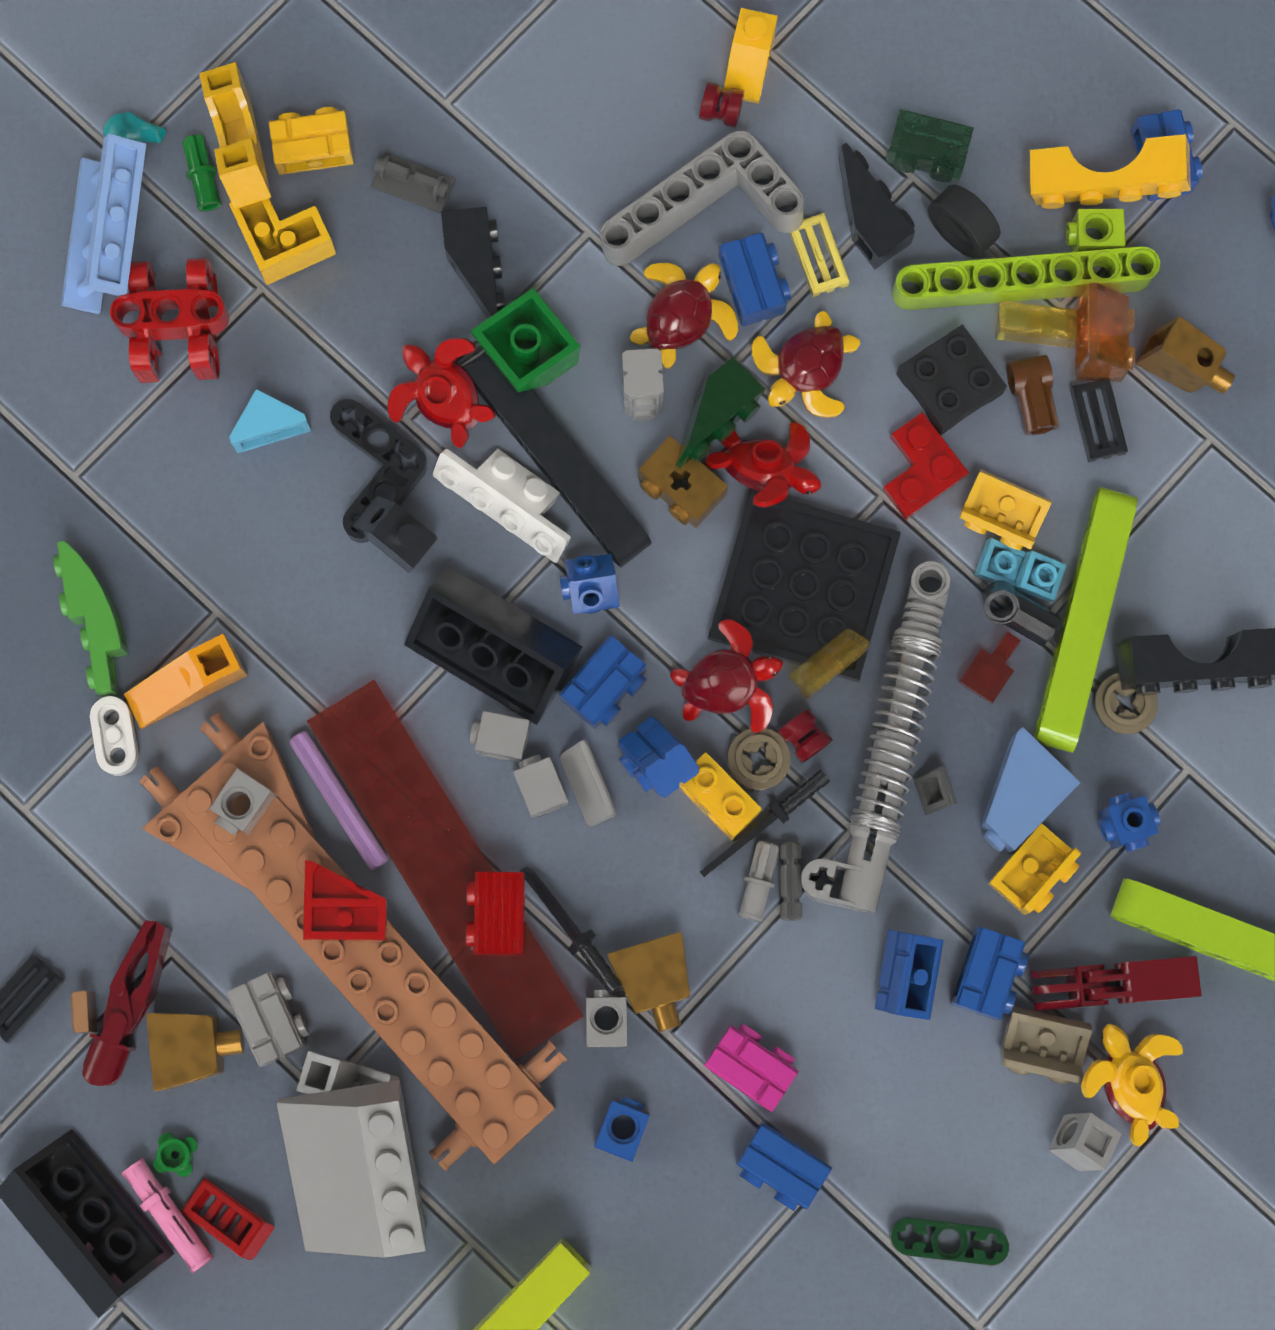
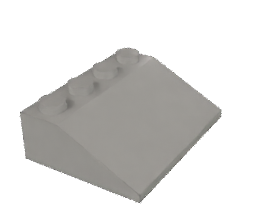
[277,1080,426,1258]

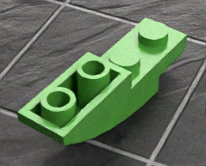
[53,541,129,697]

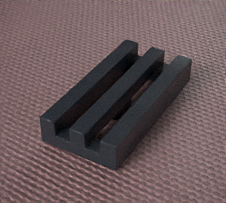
[1070,378,1128,462]
[0,955,64,1043]

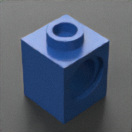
[594,1096,650,1162]

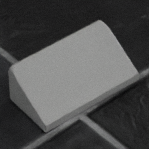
[560,740,616,827]

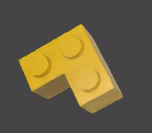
[229,198,336,285]

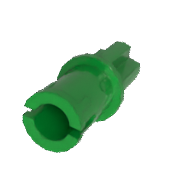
[182,134,222,212]

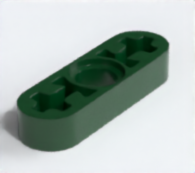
[889,1217,1009,1266]

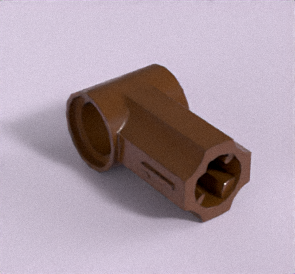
[1006,355,1059,436]

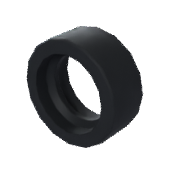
[927,184,1001,258]

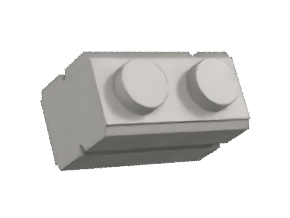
[622,348,664,421]
[226,972,310,1067]

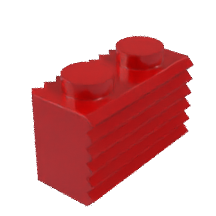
[466,872,525,955]

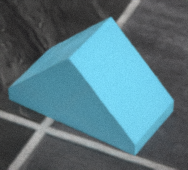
[229,389,311,453]

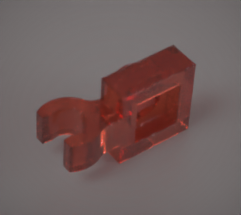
[958,632,1021,704]

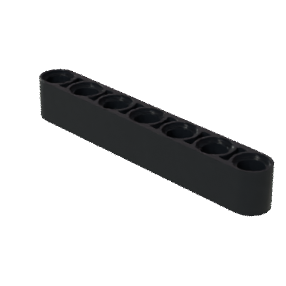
[457,345,652,568]

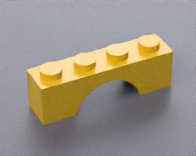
[199,62,271,209]
[1030,134,1191,209]

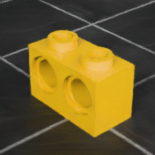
[679,752,762,841]

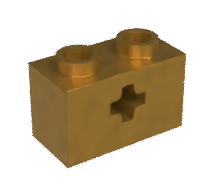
[638,435,728,528]

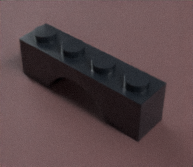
[1116,628,1275,696]

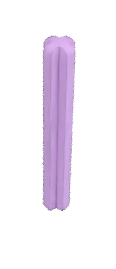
[289,731,388,870]

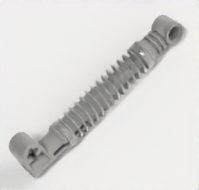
[801,561,950,914]

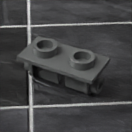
[371,153,456,214]

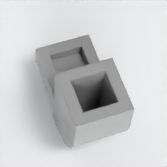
[296,1051,399,1094]

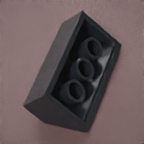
[404,567,583,725]
[0,1129,175,1318]

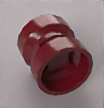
[699,82,745,128]
[778,708,833,763]

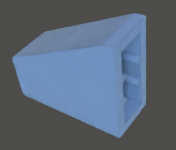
[980,727,1081,854]

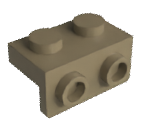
[1000,1006,1092,1084]

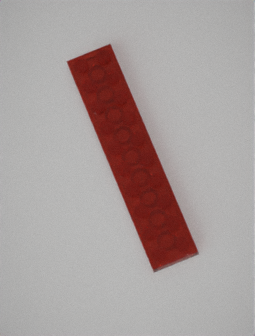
[307,680,584,1060]

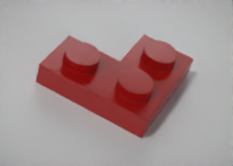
[883,412,969,521]

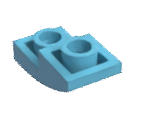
[974,538,1066,602]

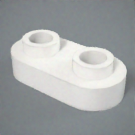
[90,696,139,776]

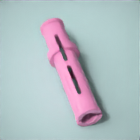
[121,1158,214,1273]

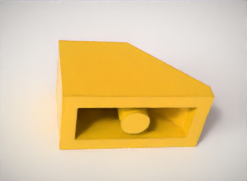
[723,8,778,104]

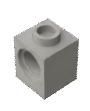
[470,711,531,763]
[513,755,569,820]
[209,768,276,836]
[586,990,627,1048]
[1048,1112,1122,1171]

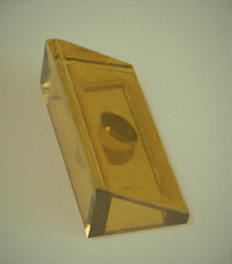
[996,301,1077,348]
[789,629,870,699]

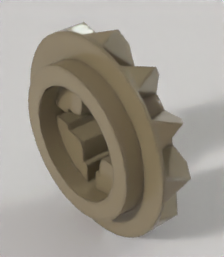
[1094,672,1158,734]
[727,728,791,791]

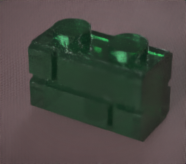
[886,109,974,182]

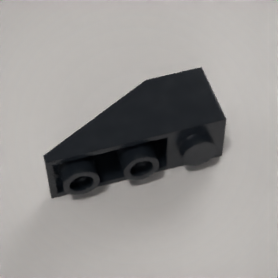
[838,143,915,270]
[441,206,505,319]

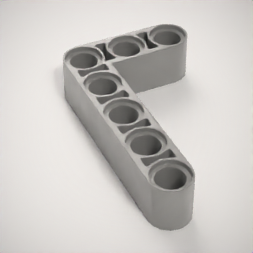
[600,130,804,266]

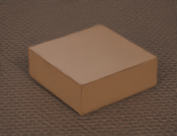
[71,991,97,1034]

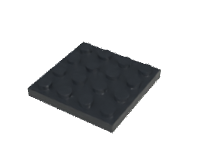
[708,490,901,682]

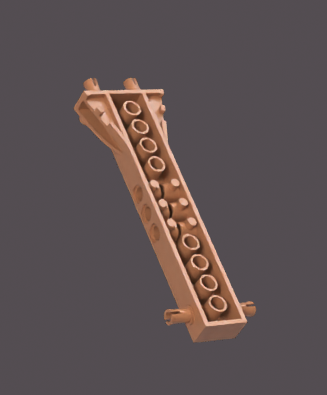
[140,713,567,1171]

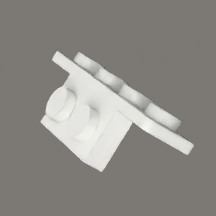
[432,448,571,563]

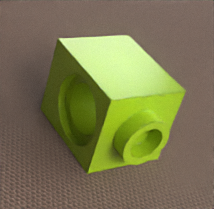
[1066,209,1126,252]

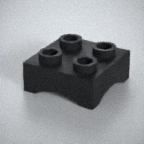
[896,324,1007,435]

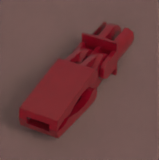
[82,920,172,1086]
[1030,956,1202,1011]

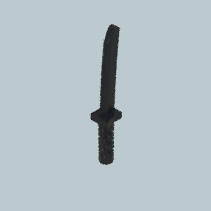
[700,769,830,877]
[520,866,623,995]

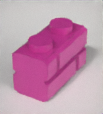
[703,1023,799,1112]

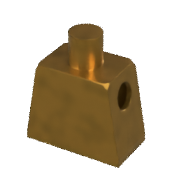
[1135,316,1235,394]
[607,931,690,1032]
[146,1013,244,1091]

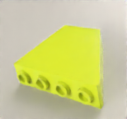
[472,1238,591,1330]

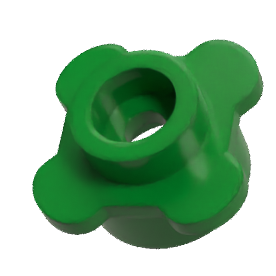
[153,1133,198,1177]

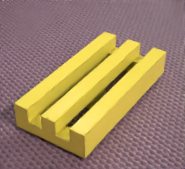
[789,213,850,298]

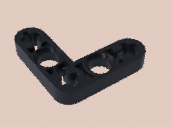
[330,399,427,543]

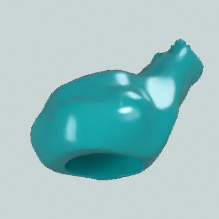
[103,112,166,143]

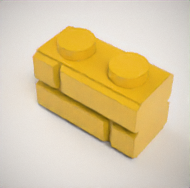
[269,107,354,175]

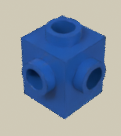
[560,554,620,614]
[1098,792,1160,853]

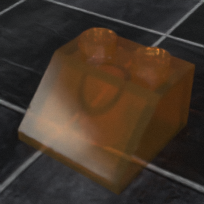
[1075,283,1135,382]

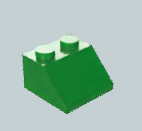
[471,288,581,392]

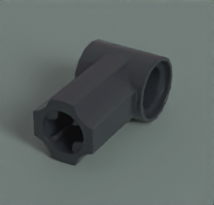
[983,580,1061,647]

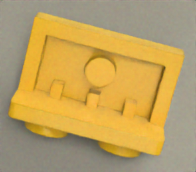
[960,469,1052,550]
[988,823,1082,915]

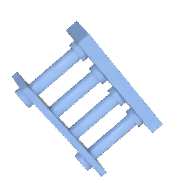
[61,134,146,314]

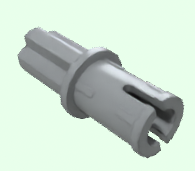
[738,841,780,923]

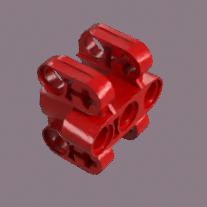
[110,258,230,383]

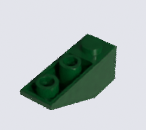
[676,357,766,469]

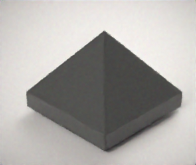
[913,766,957,815]

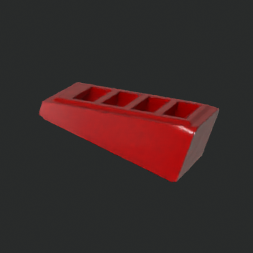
[181,1177,274,1260]

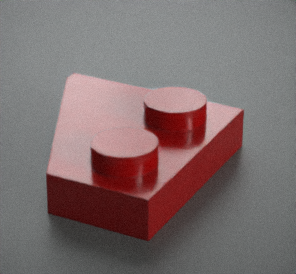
[303,860,388,941]

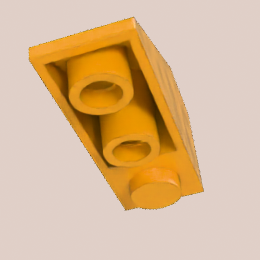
[124,634,248,729]

